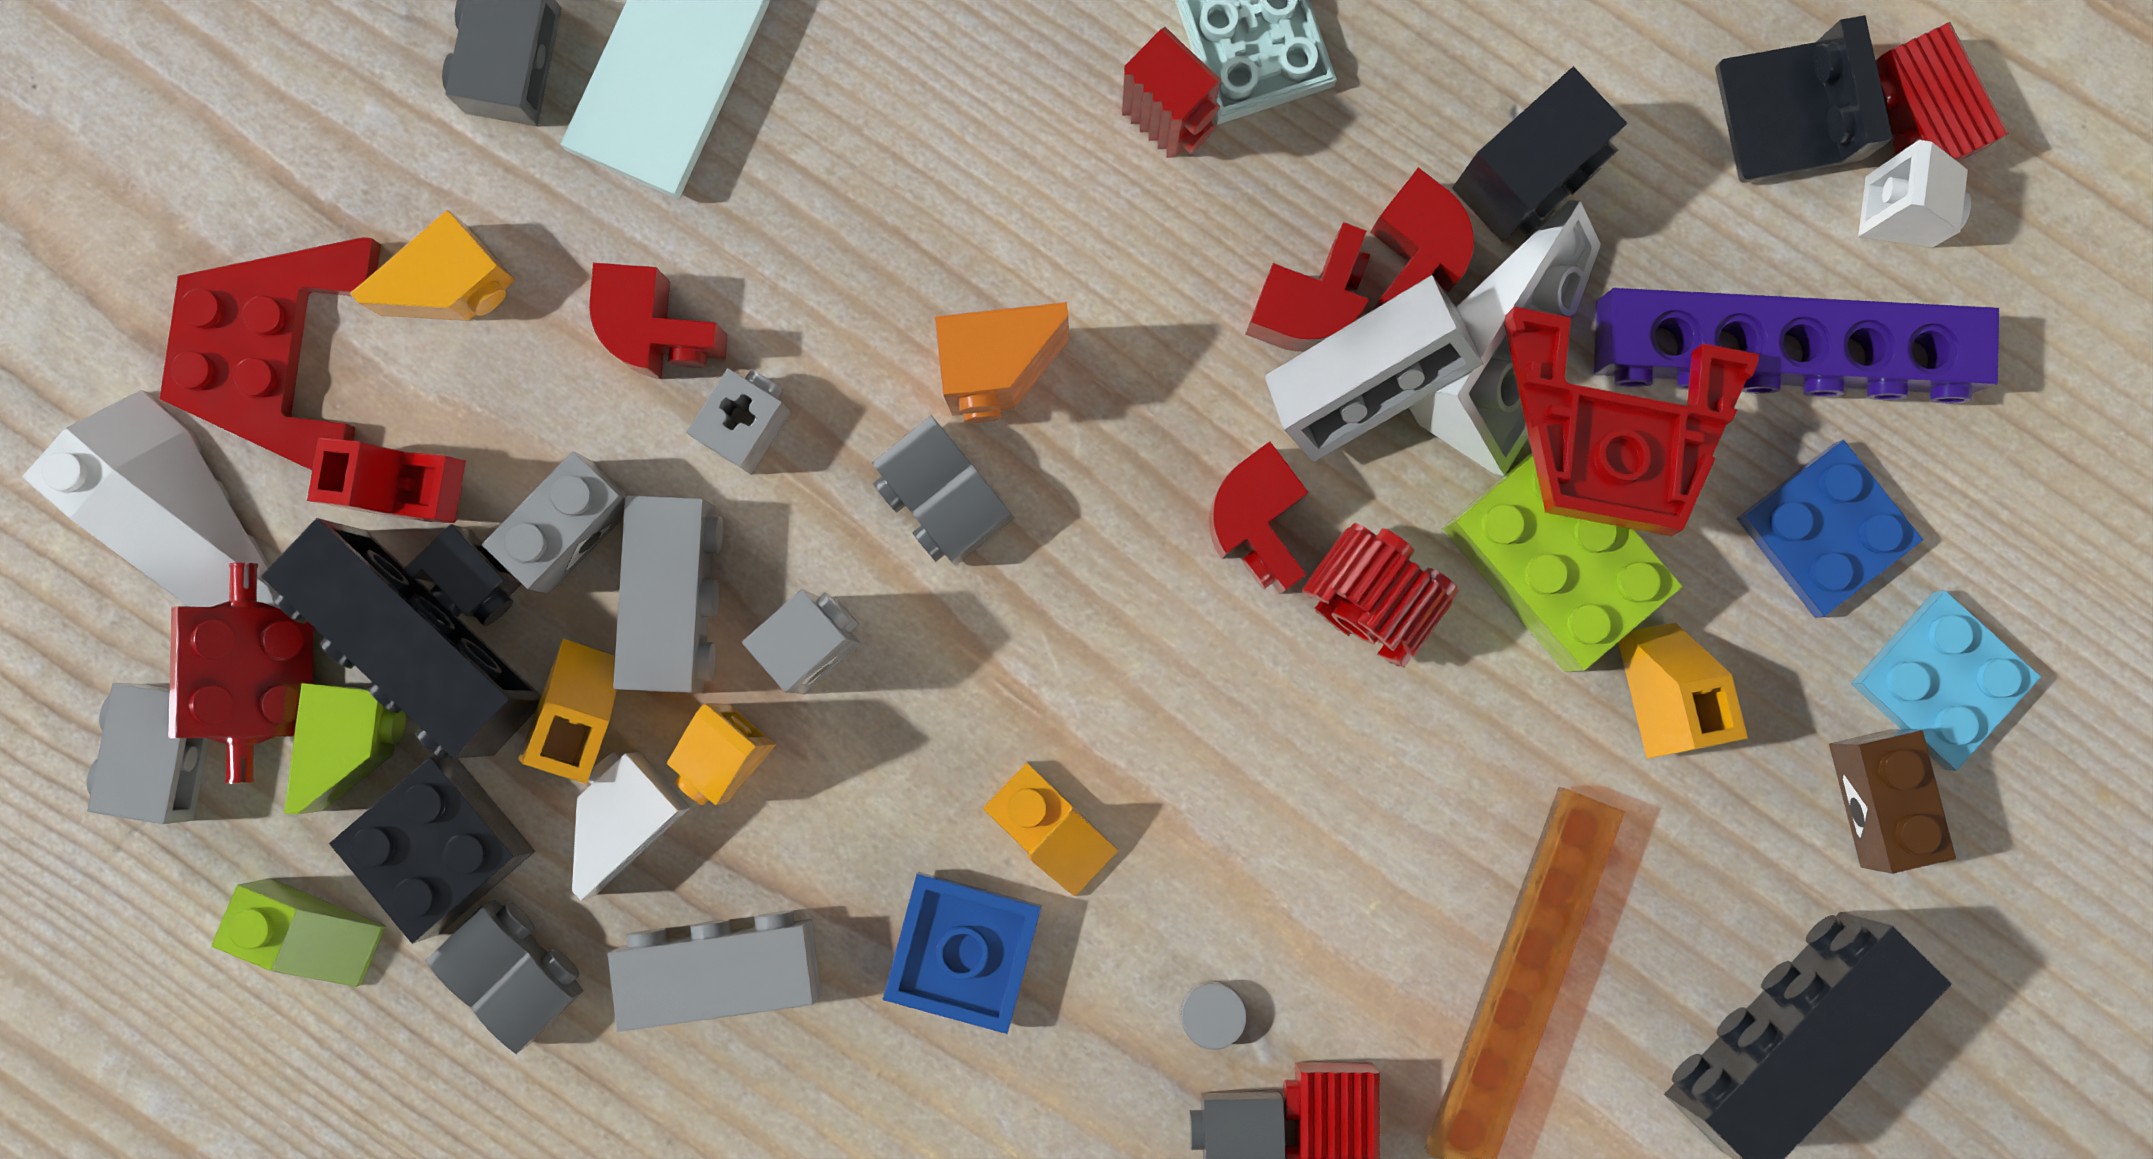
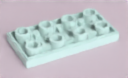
[560,0,771,200]
[1175,0,1337,125]

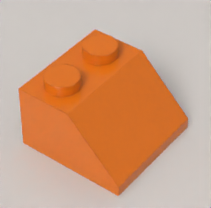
[935,302,1069,423]

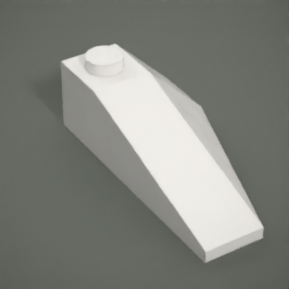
[1408,200,1601,476]
[22,390,279,608]

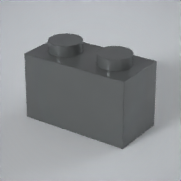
[442,0,562,127]

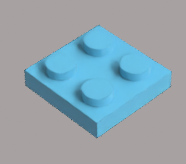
[1851,590,2041,771]

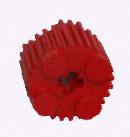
[1302,523,1459,668]

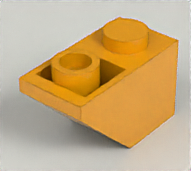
[1618,622,1748,759]
[518,638,617,784]

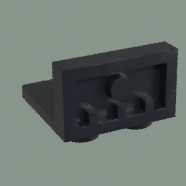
[1715,15,1893,183]

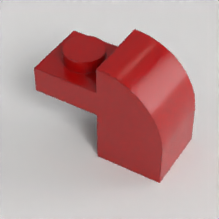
[1370,168,1474,311]
[1245,222,1371,351]
[589,262,728,379]
[307,438,466,524]
[1209,441,1309,594]

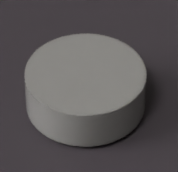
[1180,981,1246,1050]

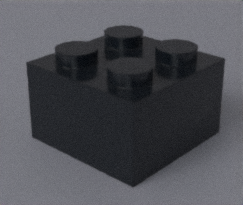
[1452,66,1627,242]
[329,756,536,944]

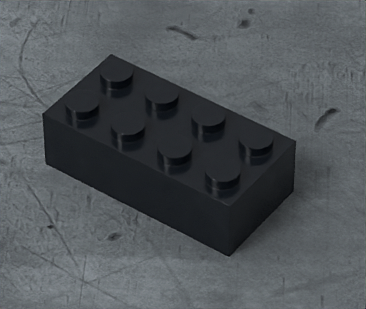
[261,517,541,759]
[1664,912,1952,1159]

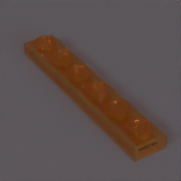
[1424,787,1625,1159]

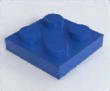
[1736,440,1923,618]
[882,872,1042,1034]

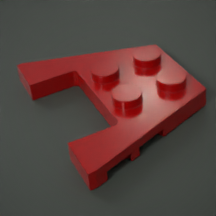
[159,237,381,470]
[1504,306,1759,536]

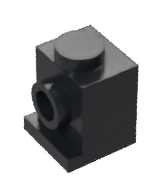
[404,524,522,626]

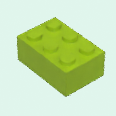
[1441,452,1683,672]

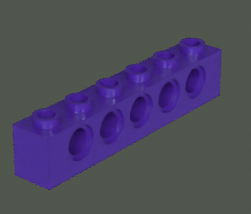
[1594,288,1999,404]

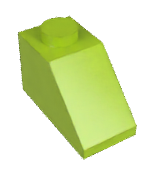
[284,683,406,815]
[211,878,386,987]

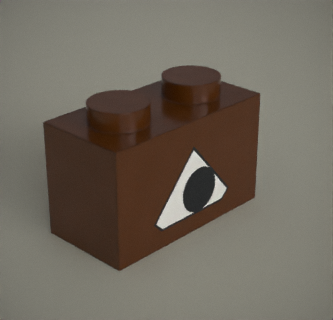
[1829,729,1956,874]

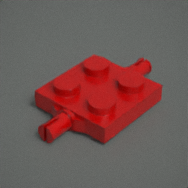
[169,563,314,783]

